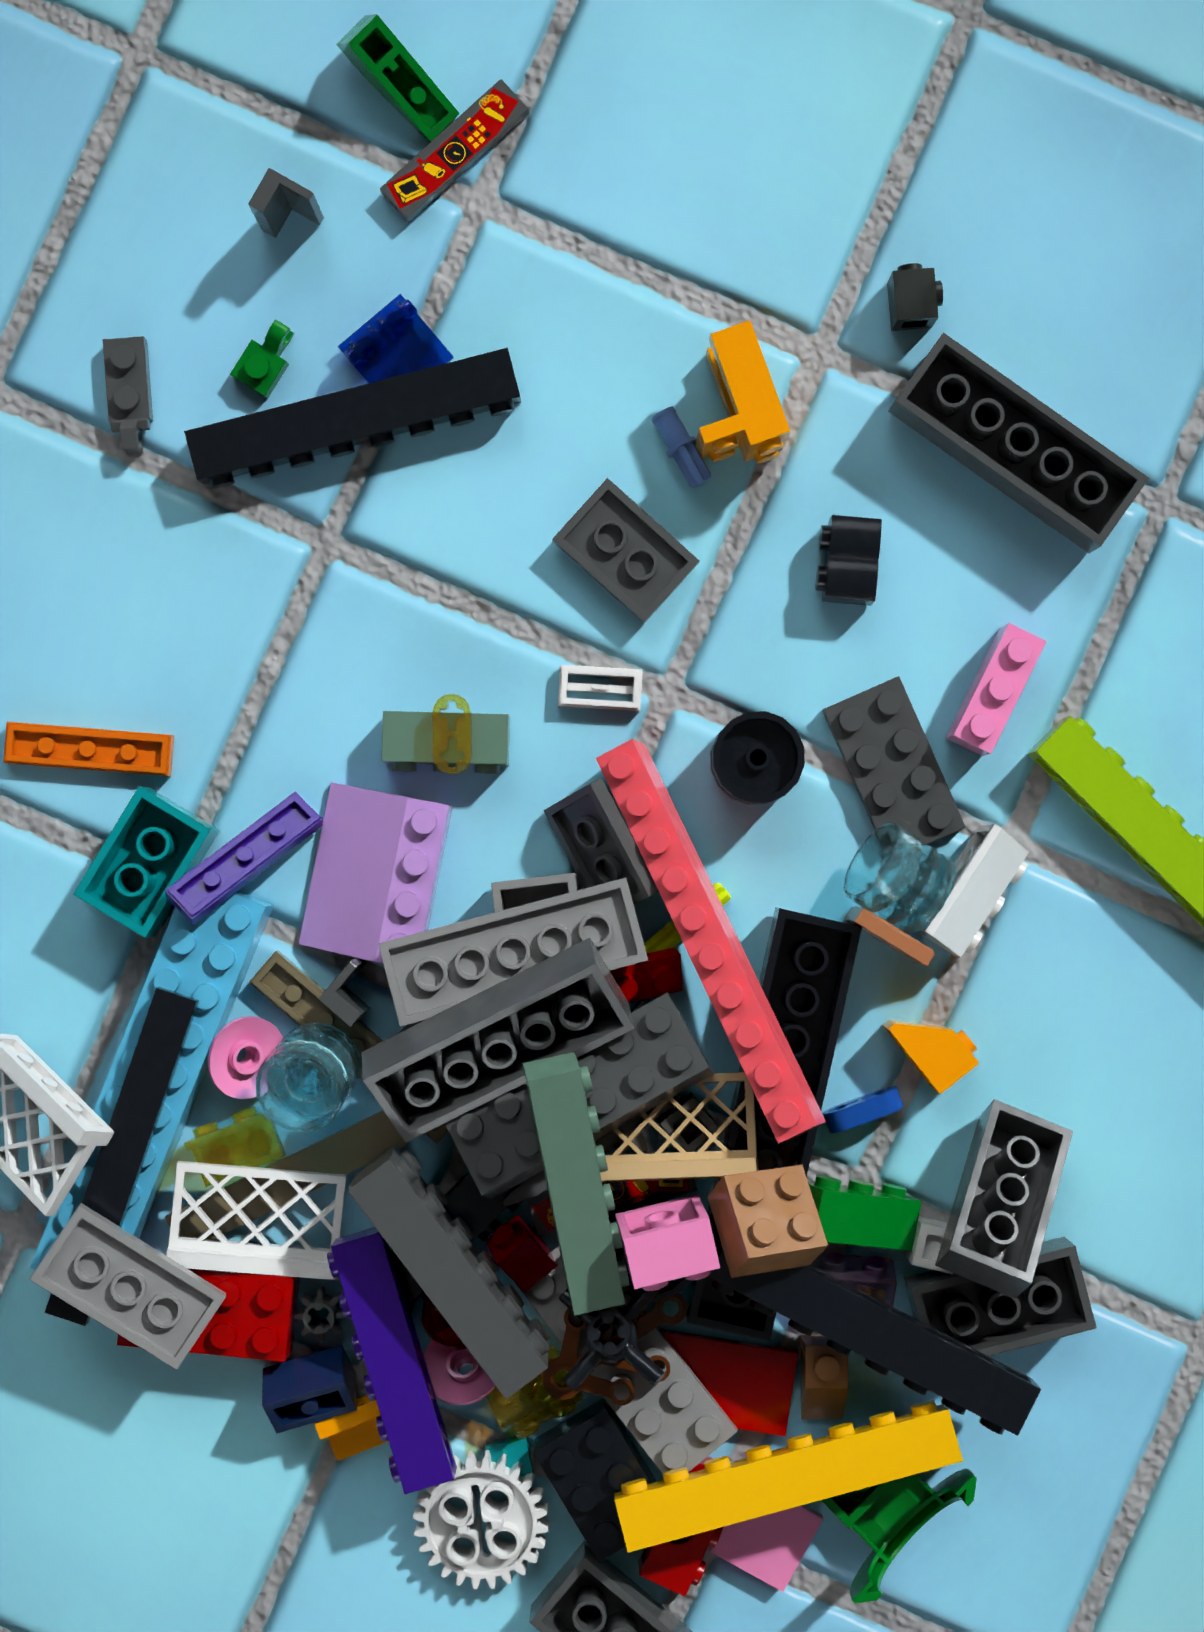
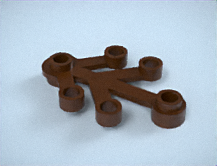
[542,1291,687,1405]

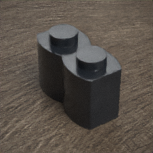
[815,515,882,606]

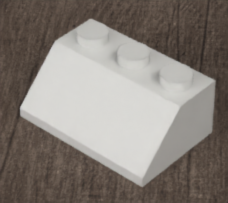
[912,824,1029,957]

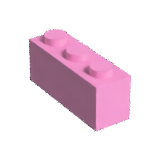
[946,623,1047,756]

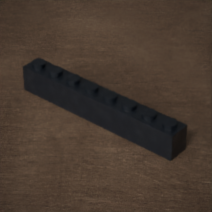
[184,347,521,489]
[708,1241,1041,1436]

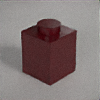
[485,1214,558,1293]

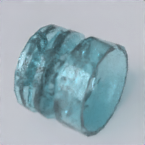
[843,822,956,935]
[256,1022,361,1133]

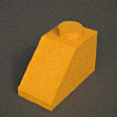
[882,1020,979,1094]

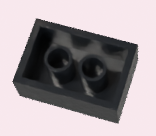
[533,1398,657,1562]

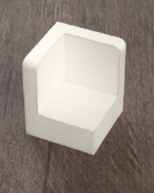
[904,1216,953,1275]

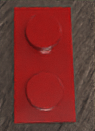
[610,947,682,1003]

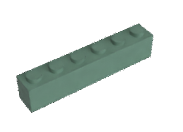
[522,1052,630,1316]

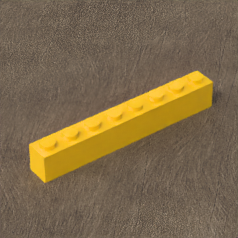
[614,1400,963,1553]

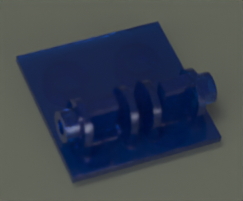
[338,294,454,383]

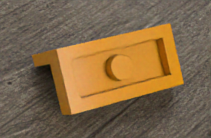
[314,1395,388,1461]

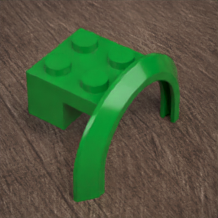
[821,1469,977,1603]

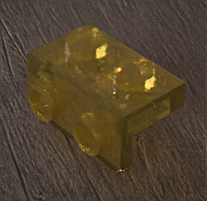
[184,1106,286,1187]
[486,1345,584,1439]

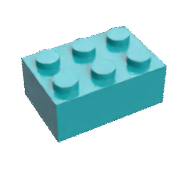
[73,786,220,938]

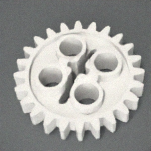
[413,1450,550,1590]

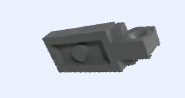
[103,336,153,454]

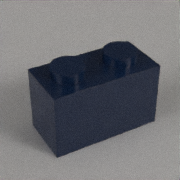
[262,1345,357,1434]

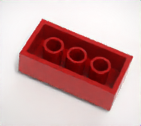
[117,1254,300,1362]

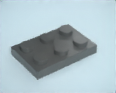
[552,478,700,624]
[543,778,659,904]

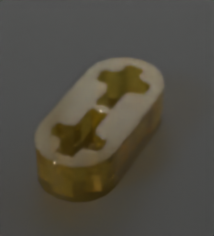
[432,694,472,775]

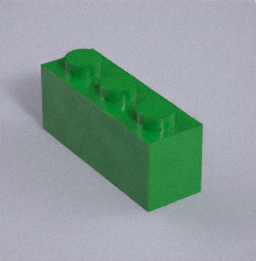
[808,1175,922,1251]

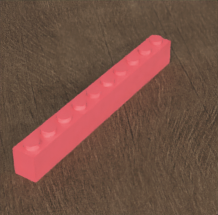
[596,739,826,1144]

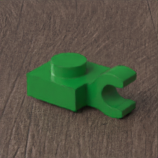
[230,319,294,399]

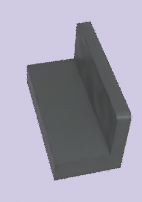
[248,168,324,238]
[318,958,371,1027]

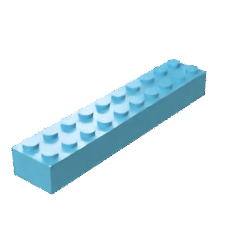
[30,891,274,1270]

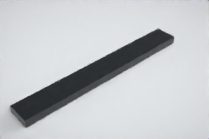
[45,987,199,1326]

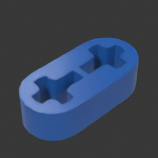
[823,1086,904,1134]

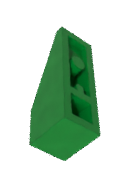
[336,14,460,142]

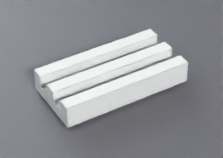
[558,665,643,712]

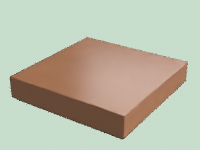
[845,906,935,966]

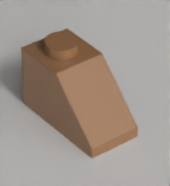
[801,1334,848,1419]

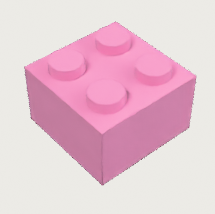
[615,1194,720,1291]

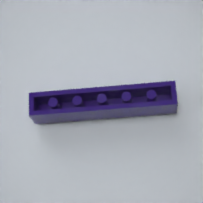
[327,1227,457,1495]

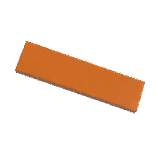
[3,722,174,777]

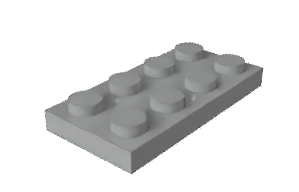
[29,1203,226,1370]

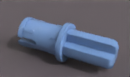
[651,406,711,488]

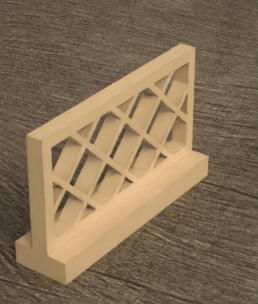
[594,1072,759,1183]

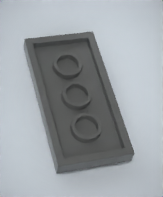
[822,676,966,860]

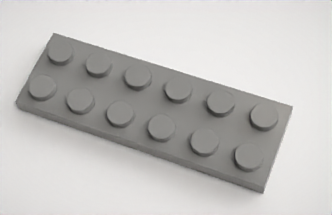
[378,877,648,1027]
[514,1246,738,1474]

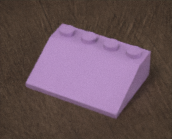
[299,782,453,964]

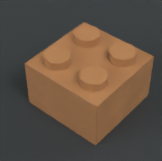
[707,1165,828,1278]

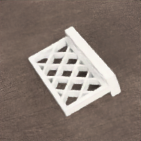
[0,1034,115,1216]
[166,1161,346,1280]

